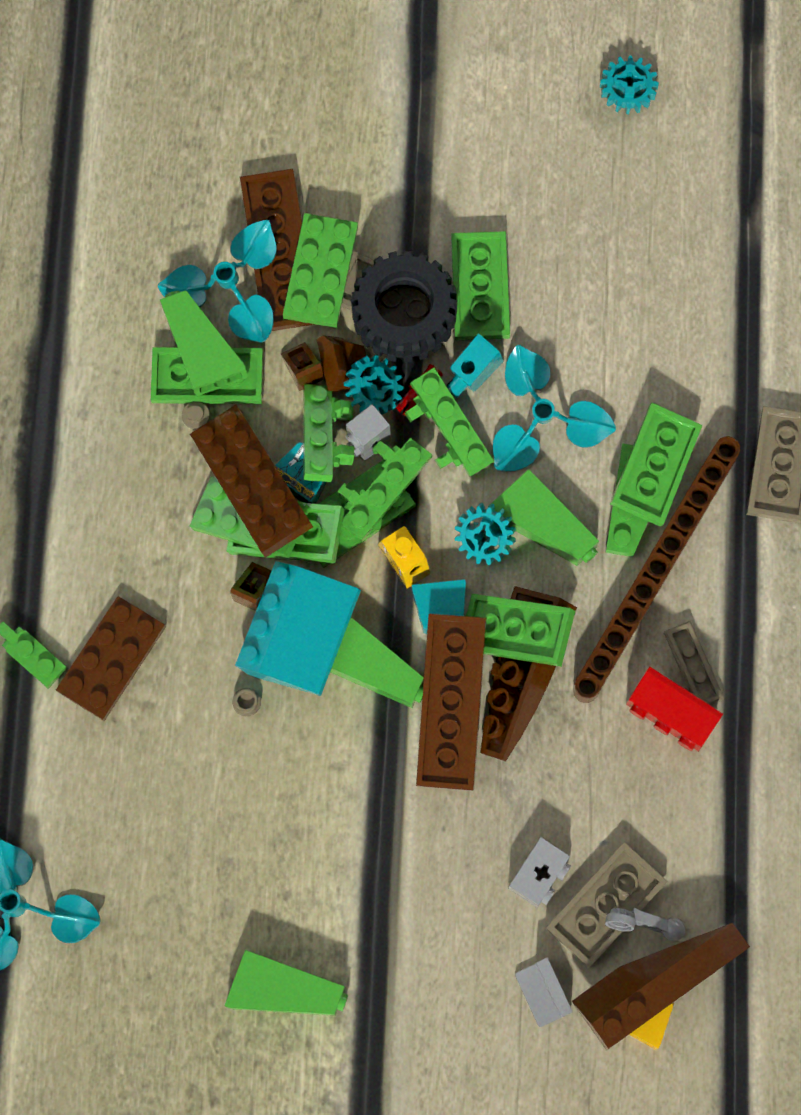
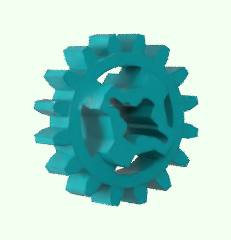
[600,55,659,115]
[344,355,404,415]
[454,503,516,565]

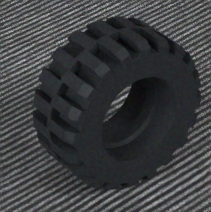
[351,251,457,363]

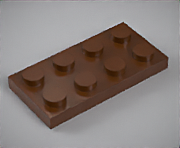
[56,596,166,721]

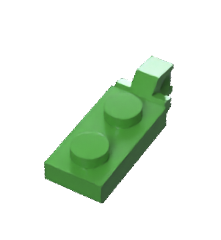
[0,622,67,689]

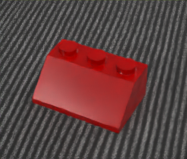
[626,666,723,752]

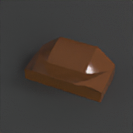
[316,335,367,392]

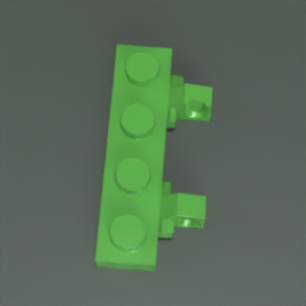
[405,368,494,477]
[303,384,354,482]
[337,438,432,542]

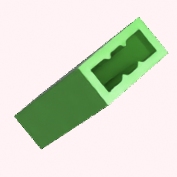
[160,290,248,397]
[488,469,599,566]
[330,617,424,708]
[224,950,348,1016]

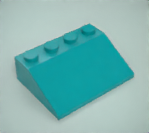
[235,561,361,696]

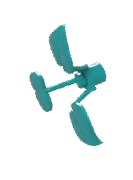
[157,220,277,342]
[493,345,616,472]
[0,839,101,970]

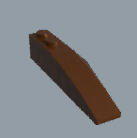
[480,586,577,761]
[572,923,750,1051]

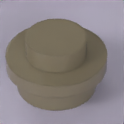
[182,402,210,429]
[232,688,261,716]

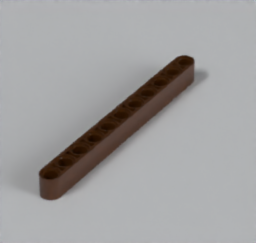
[573,436,740,703]

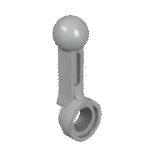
[605,908,685,941]

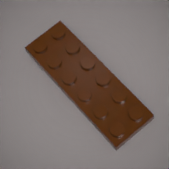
[240,169,315,331]
[190,405,313,558]
[416,614,487,791]

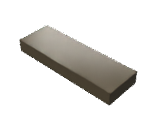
[664,621,724,705]

